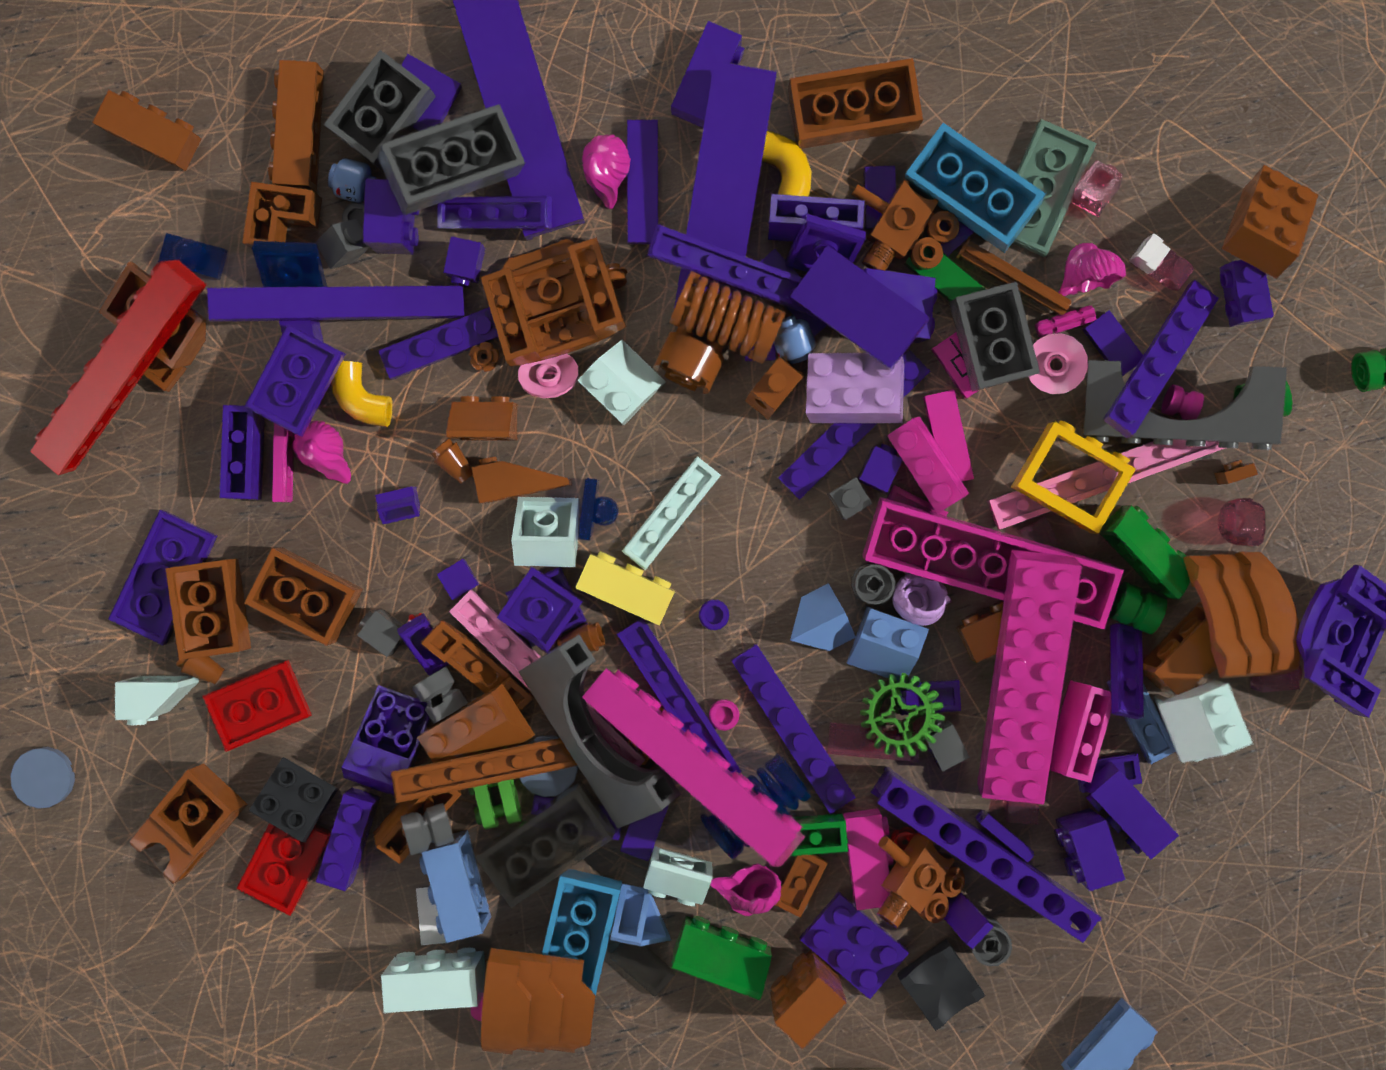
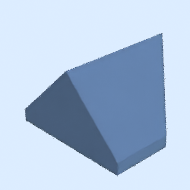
[790,583,856,651]
[610,883,672,946]

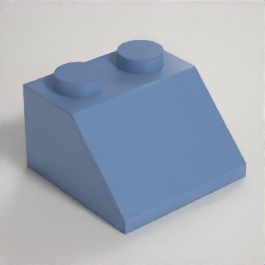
[846,606,929,682]

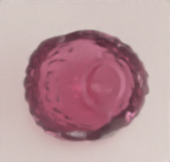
[1217,498,1266,546]

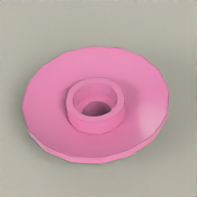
[1029,333,1088,394]
[518,354,579,398]

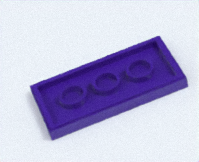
[790,245,930,370]
[108,510,218,645]

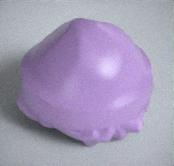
[892,572,951,626]

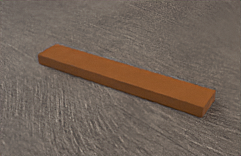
[391,738,578,803]

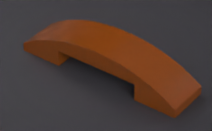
[421,620,534,712]

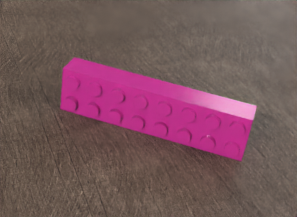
[862,497,1124,629]
[977,550,1082,805]
[582,668,805,866]

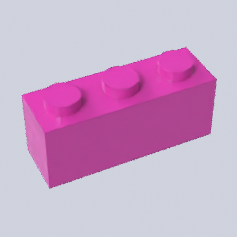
[887,416,969,514]
[1050,680,1111,783]
[842,808,893,910]

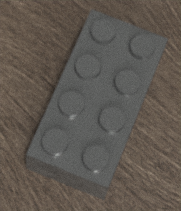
[378,104,525,216]

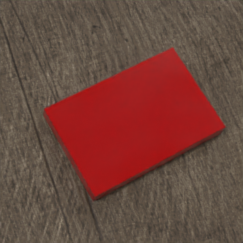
[202,660,312,752]
[236,823,331,916]

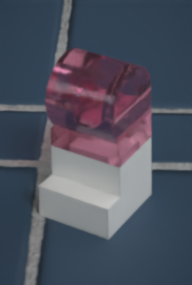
[1129,233,1194,291]

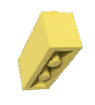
[575,551,675,626]

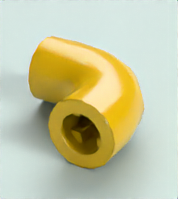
[762,130,812,196]
[331,361,393,427]

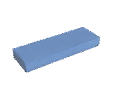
[1106,680,1176,764]

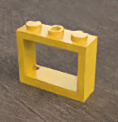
[1011,420,1136,534]

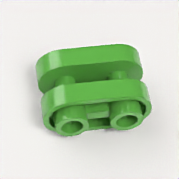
[468,779,522,830]

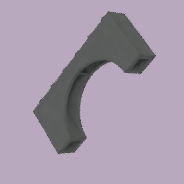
[1083,360,1287,450]
[519,634,681,828]

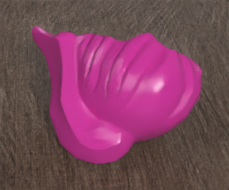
[582,134,631,209]
[1058,243,1126,296]
[292,420,351,484]
[710,864,781,916]

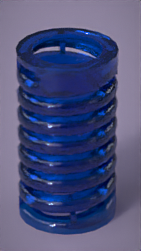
[700,753,812,859]

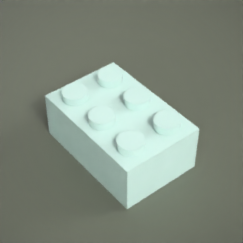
[381,948,486,1013]

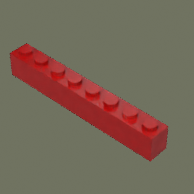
[30,260,207,476]

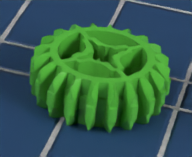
[860,673,945,758]

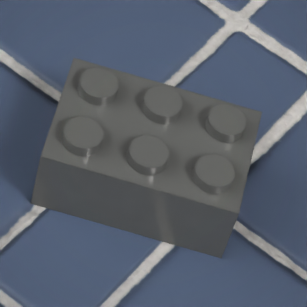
[324,50,436,170]
[949,282,1040,392]

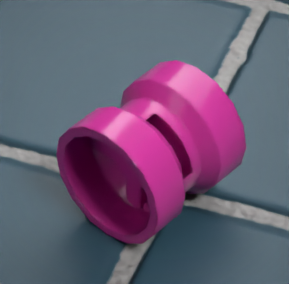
[1161,384,1204,420]

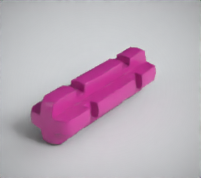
[1035,305,1096,338]

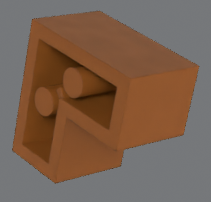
[242,182,322,254]

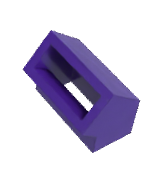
[375,486,420,525]

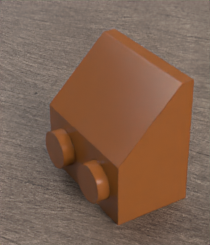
[446,396,517,441]

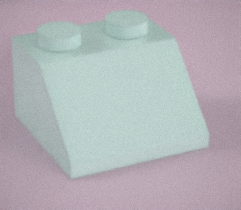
[578,340,666,425]
[512,497,579,567]
[115,676,199,725]
[1156,680,1253,763]
[643,846,712,906]

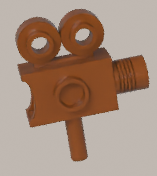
[851,179,959,271]
[877,832,965,928]

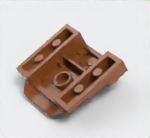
[481,237,626,366]
[1183,552,1300,678]
[481,948,595,1055]

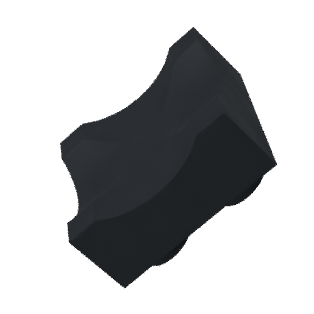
[249,757,338,842]
[897,939,986,1031]

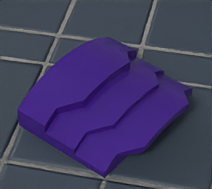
[1296,565,1386,718]

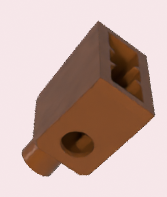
[745,357,805,420]

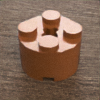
[653,327,724,394]

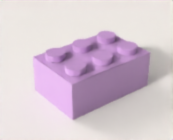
[806,353,904,423]

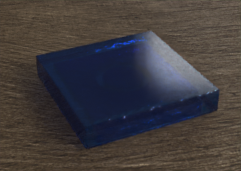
[252,241,327,287]

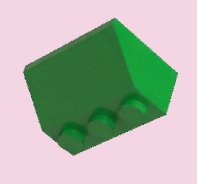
[1099,505,1190,600]
[672,915,772,1000]

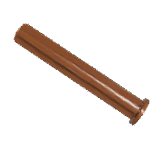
[956,236,1071,316]

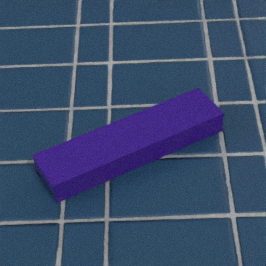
[453,0,585,241]
[674,61,777,309]
[870,766,1102,943]

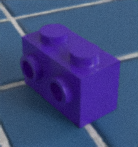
[1219,260,1274,327]

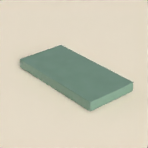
[1013,119,1097,257]

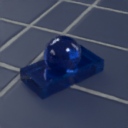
[158,233,228,280]
[578,478,619,540]

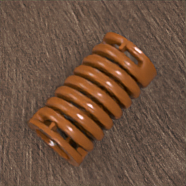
[669,271,785,364]

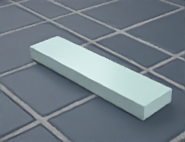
[622,456,721,570]

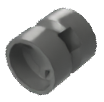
[851,563,895,605]
[412,667,468,724]
[400,803,454,856]
[969,915,1012,967]

